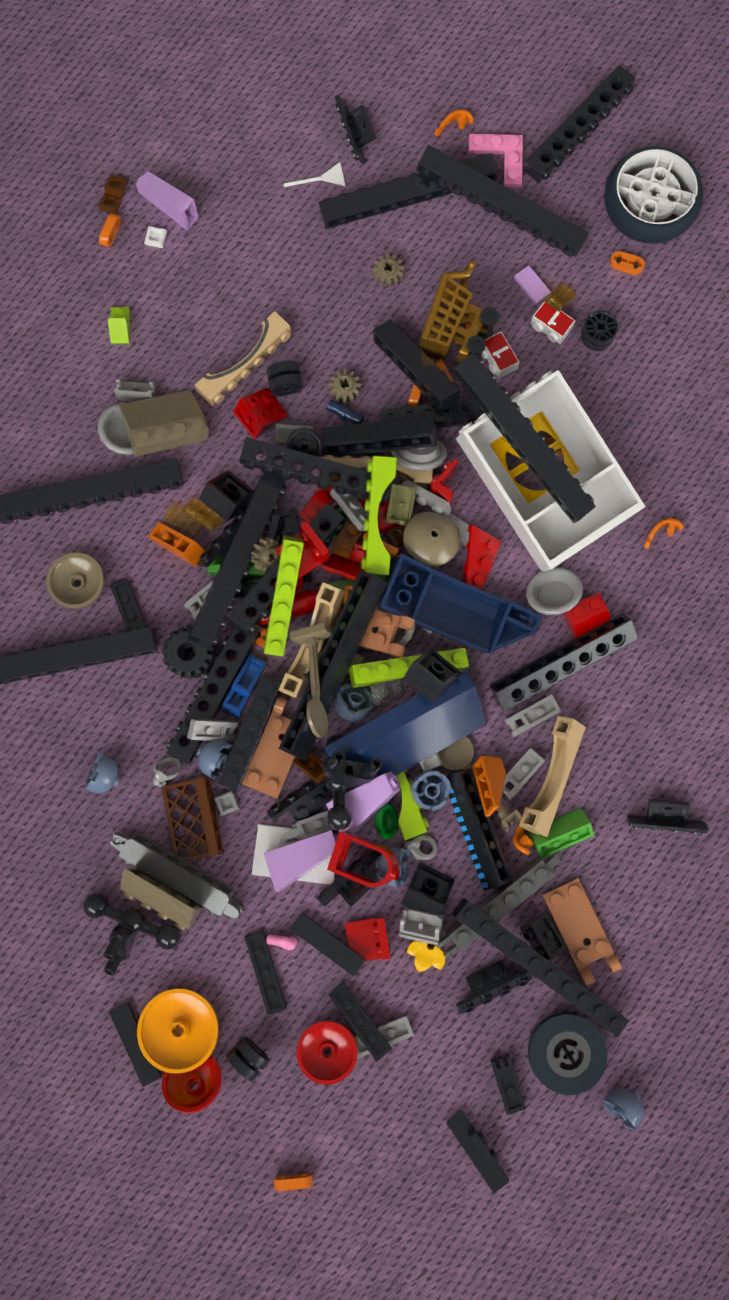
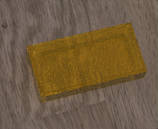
[544,284,576,312]
[182,498,224,532]
[162,503,205,537]

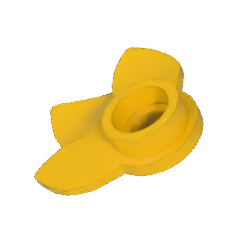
[407,940,445,972]

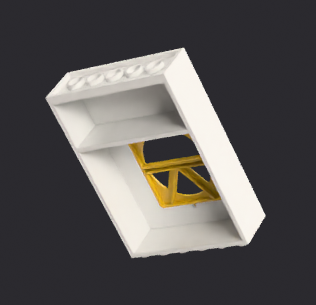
[456,370,645,571]

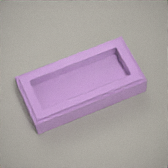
[514,265,551,305]

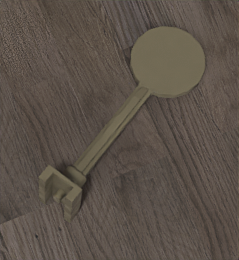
[290,622,333,738]
[438,736,522,834]

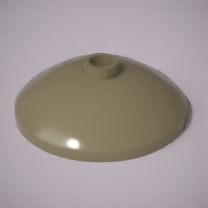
[403,512,460,567]
[46,552,104,609]

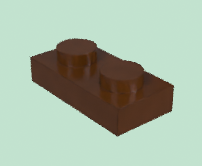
[331,520,364,558]
[292,752,327,784]

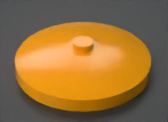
[137,988,219,1074]

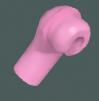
[267,934,297,950]

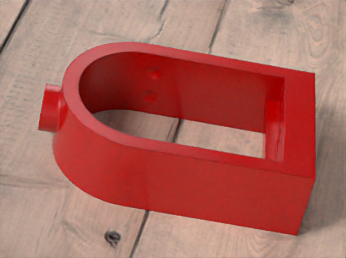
[327,831,400,887]

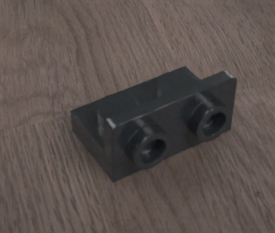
[520,912,567,960]

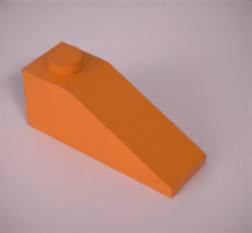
[148,522,205,567]
[472,755,506,817]

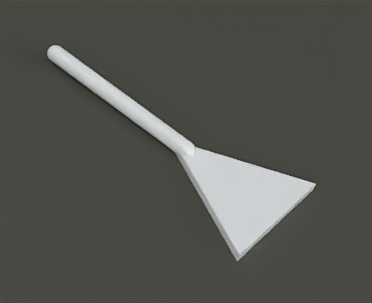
[283,162,345,187]

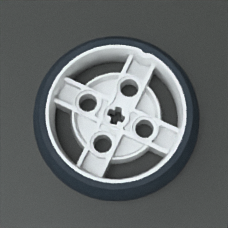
[604,146,703,244]

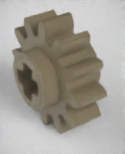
[372,253,405,287]
[329,369,361,404]
[251,537,280,572]

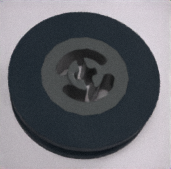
[528,1013,607,1095]

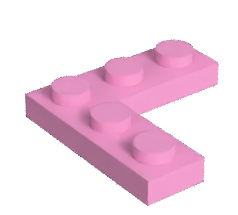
[469,134,523,187]

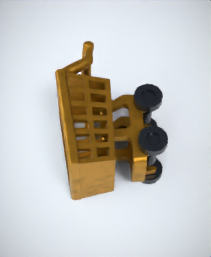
[419,260,499,363]

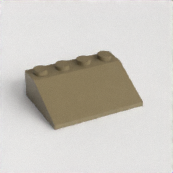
[119,390,209,457]
[120,868,203,930]

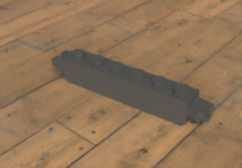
[110,832,244,919]
[436,853,561,959]

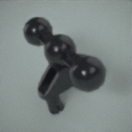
[322,734,383,831]
[83,893,181,976]

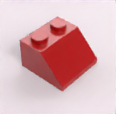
[562,592,611,638]

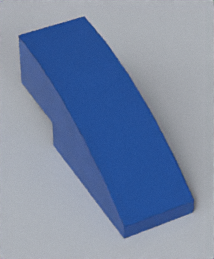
[222,655,267,718]

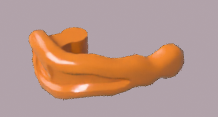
[434,109,474,137]
[644,518,684,549]
[513,823,534,855]

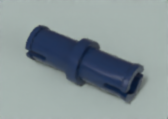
[326,400,364,424]

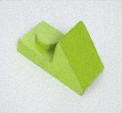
[108,307,130,344]

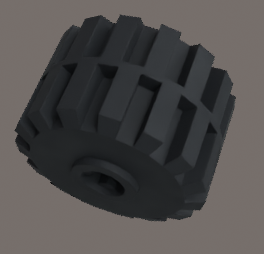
[162,626,216,679]

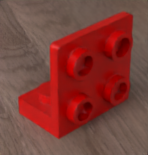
[233,388,289,439]
[430,458,459,506]
[276,521,329,580]
[321,536,366,580]
[345,917,391,961]

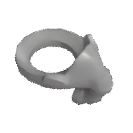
[153,757,181,787]
[404,835,437,860]

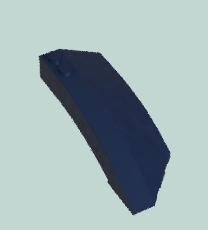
[379,554,543,653]
[324,669,487,778]

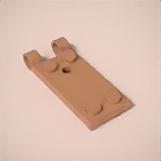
[331,604,415,658]
[241,697,295,799]
[542,878,622,986]

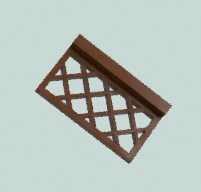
[162,776,224,861]

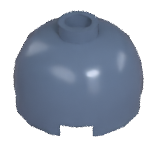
[335,683,375,722]
[197,740,233,780]
[84,753,120,794]
[410,770,451,810]
[376,847,411,889]
[603,1088,645,1130]

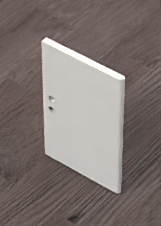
[252,824,339,885]

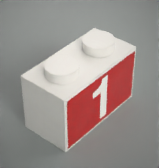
[531,300,575,344]
[481,331,519,379]

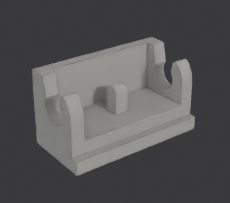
[114,379,156,401]
[399,907,444,945]

